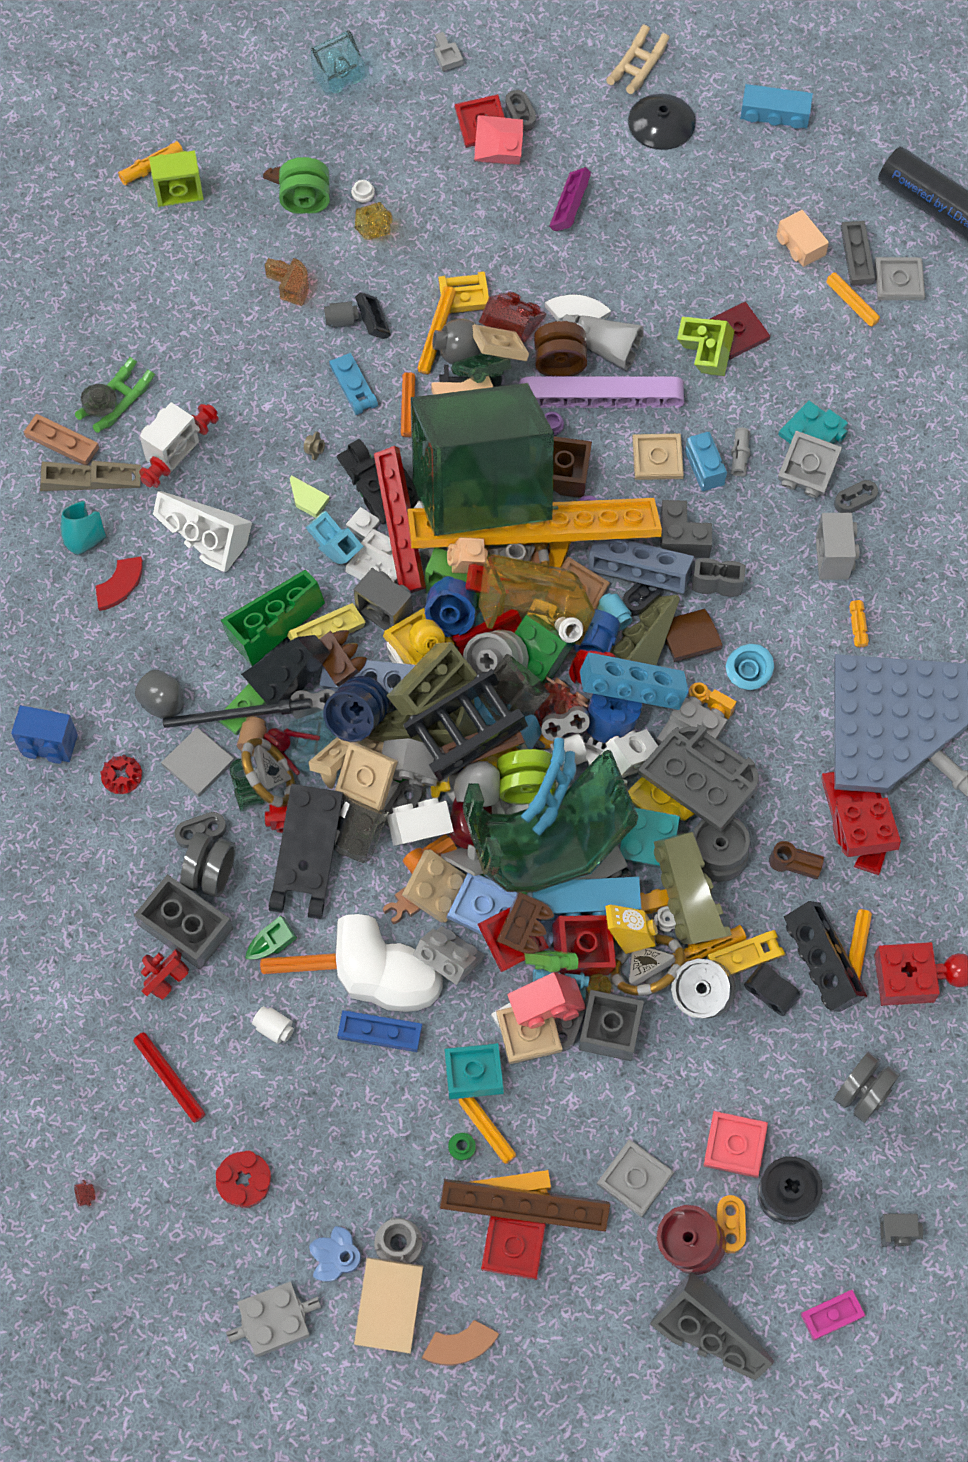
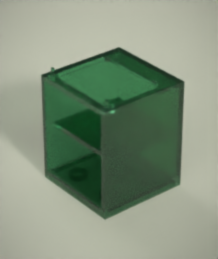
[411,383,558,536]

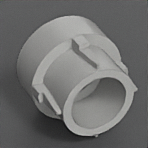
[374,1217,423,1264]

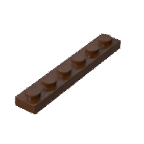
[440,1179,610,1232]

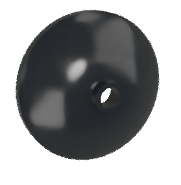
[628,94,696,150]

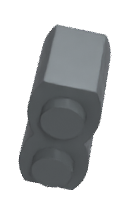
[692,558,746,597]

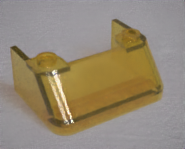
[479,554,595,645]

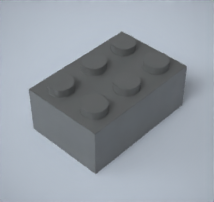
[134,874,233,970]

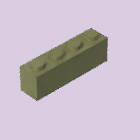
[654,832,732,944]

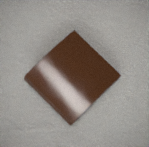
[665,609,723,662]

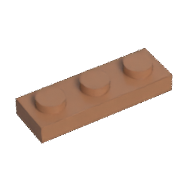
[24,414,99,465]

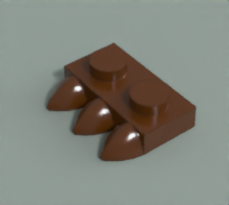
[319,630,367,687]
[496,892,554,953]

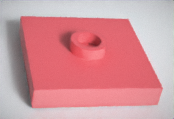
[703,1111,768,1178]

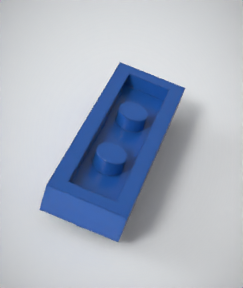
[337,1010,422,1052]

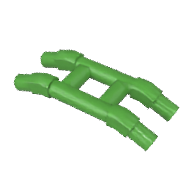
[75,357,156,433]

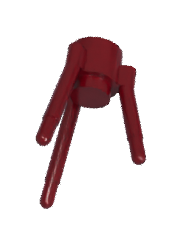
[264,728,320,775]

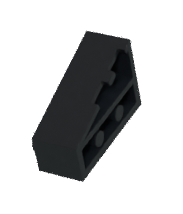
[241,635,331,704]

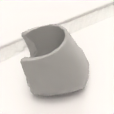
[454,761,500,807]

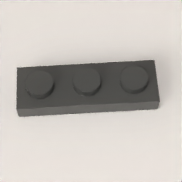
[840,221,875,285]

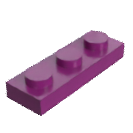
[549,167,592,231]

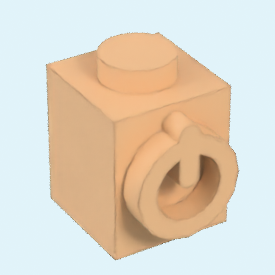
[447,537,488,574]

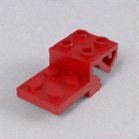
[821,772,901,857]

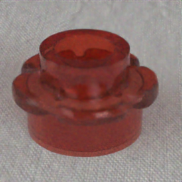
[74,1179,96,1207]

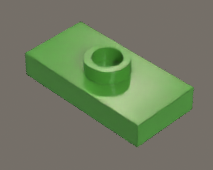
[218,684,266,735]

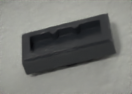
[355,292,391,339]

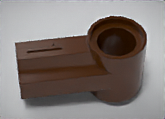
[769,841,824,879]

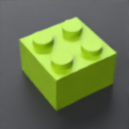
[149,150,204,207]

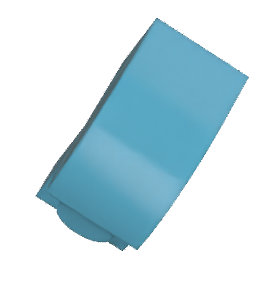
[305,511,364,564]

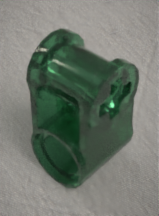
[229,758,265,812]

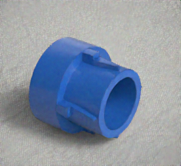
[574,609,621,653]

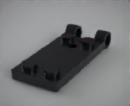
[269,784,344,920]

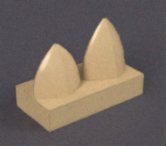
[309,737,360,789]

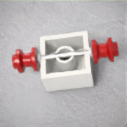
[139,402,219,488]

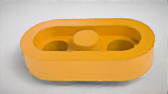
[716,1195,746,1253]

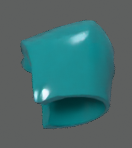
[60,501,107,555]

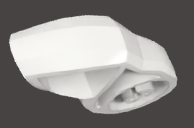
[336,914,443,1012]

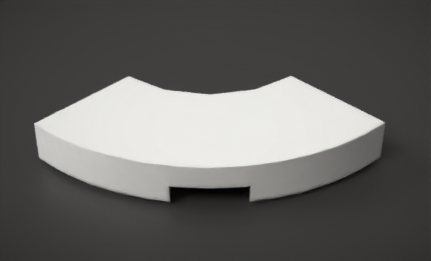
[545,295,611,321]

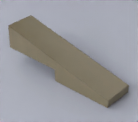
[40,461,141,491]

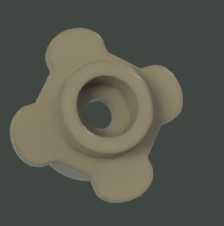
[304,431,325,460]

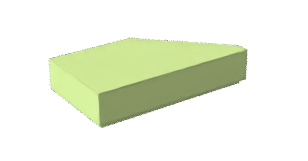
[290,476,330,518]

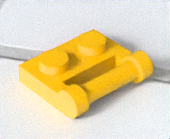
[438,271,490,313]

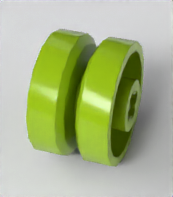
[497,749,556,804]

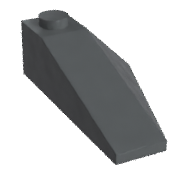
[650,1272,774,1381]

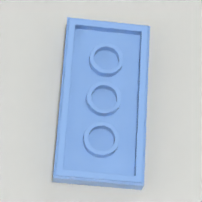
[446,873,565,951]

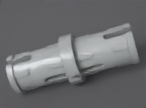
[731,427,750,477]

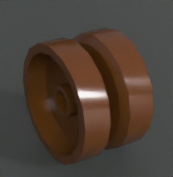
[534,321,588,377]

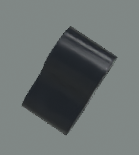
[744,963,801,1016]

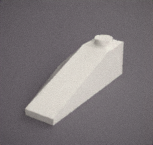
[153,491,252,572]

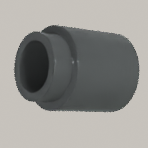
[324,301,359,327]

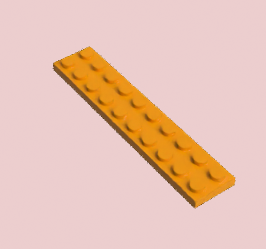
[407,498,662,549]

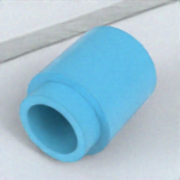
[597,593,633,631]

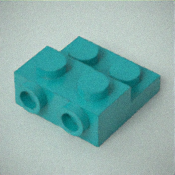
[778,400,848,444]

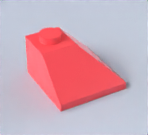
[474,115,523,165]

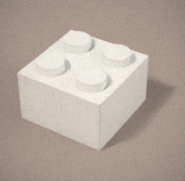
[387,798,454,846]

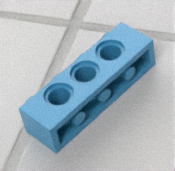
[580,652,689,710]

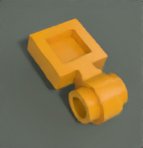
[688,682,737,719]

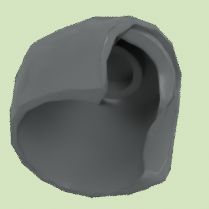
[135,669,184,718]

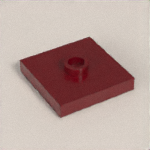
[710,301,770,360]

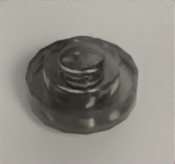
[81,384,117,417]

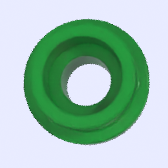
[448,1133,476,1161]

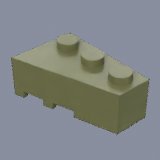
[387,642,477,715]

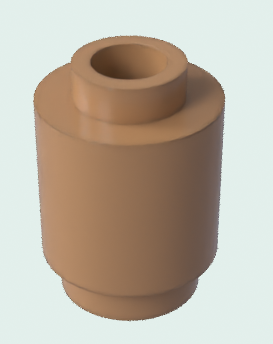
[237,716,267,757]

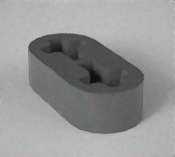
[834,480,878,513]

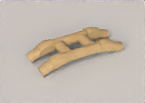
[606,25,670,94]

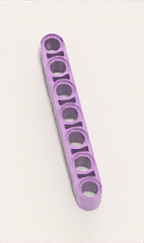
[519,377,684,408]

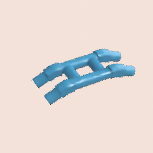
[520,738,576,836]

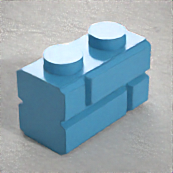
[685,432,727,492]

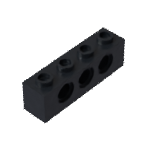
[784,901,868,1012]

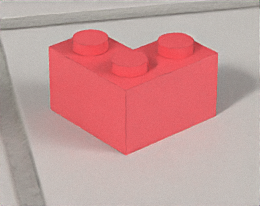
[507,972,586,1029]

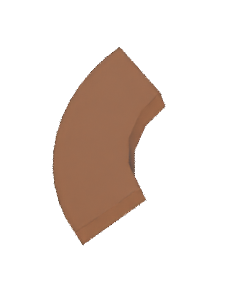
[422,1320,499,1366]

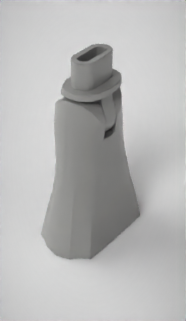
[563,314,644,371]

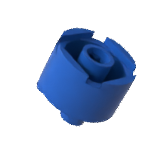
[425,576,477,637]
[586,694,642,743]

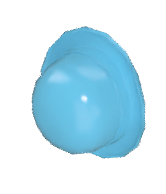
[726,644,774,690]

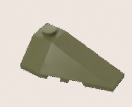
[610,595,680,665]

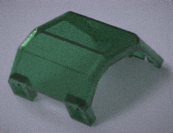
[463,750,638,892]

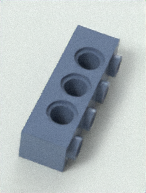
[589,539,694,594]
[320,660,415,702]

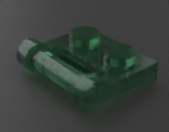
[451,354,512,383]

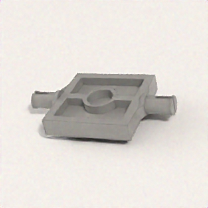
[226,1281,321,1358]

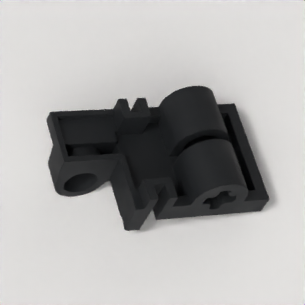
[337,439,424,525]

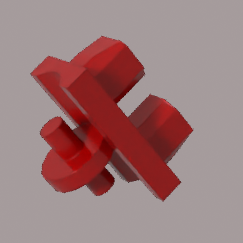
[140,949,189,1000]

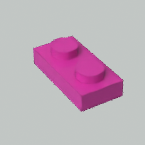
[800,1290,865,1341]

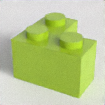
[677,317,734,376]

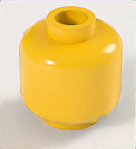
[409,619,445,656]

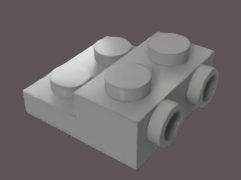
[778,431,842,498]
[656,696,727,745]
[413,926,485,985]

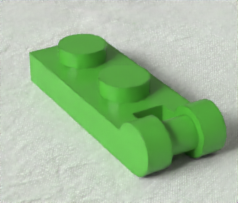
[525,950,578,972]

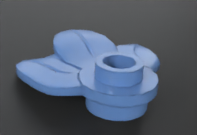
[309,1226,362,1282]

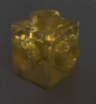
[355,202,393,240]

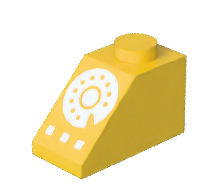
[605,905,658,954]

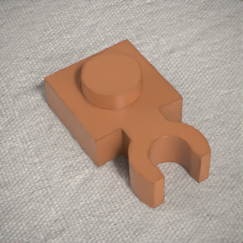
[383,887,421,924]

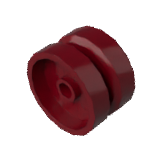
[656,1205,727,1275]

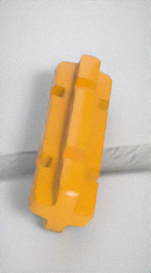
[849,600,869,648]

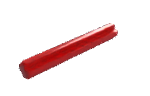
[133,1032,205,1123]

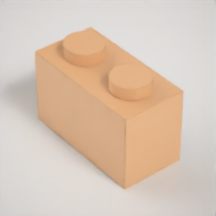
[777,210,829,267]

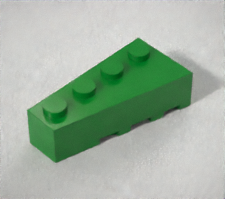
[221,569,325,666]

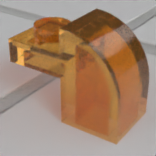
[265,258,309,306]

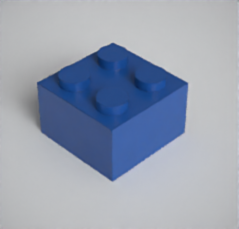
[11,705,78,764]

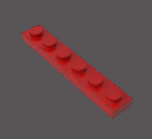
[374,446,426,593]

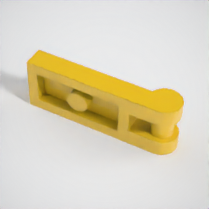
[707,930,786,975]

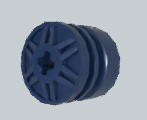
[323,676,389,742]

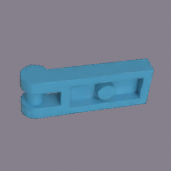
[329,353,378,415]

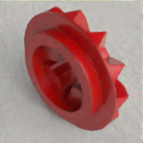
[100,754,142,794]

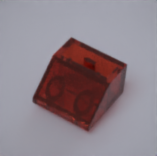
[479,291,546,343]

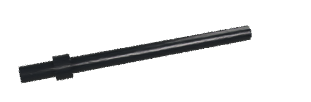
[163,698,313,728]

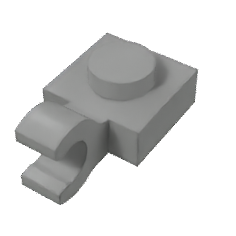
[434,32,463,72]

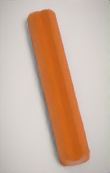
[401,372,415,437]
[260,953,337,974]

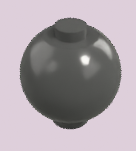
[432,319,482,367]

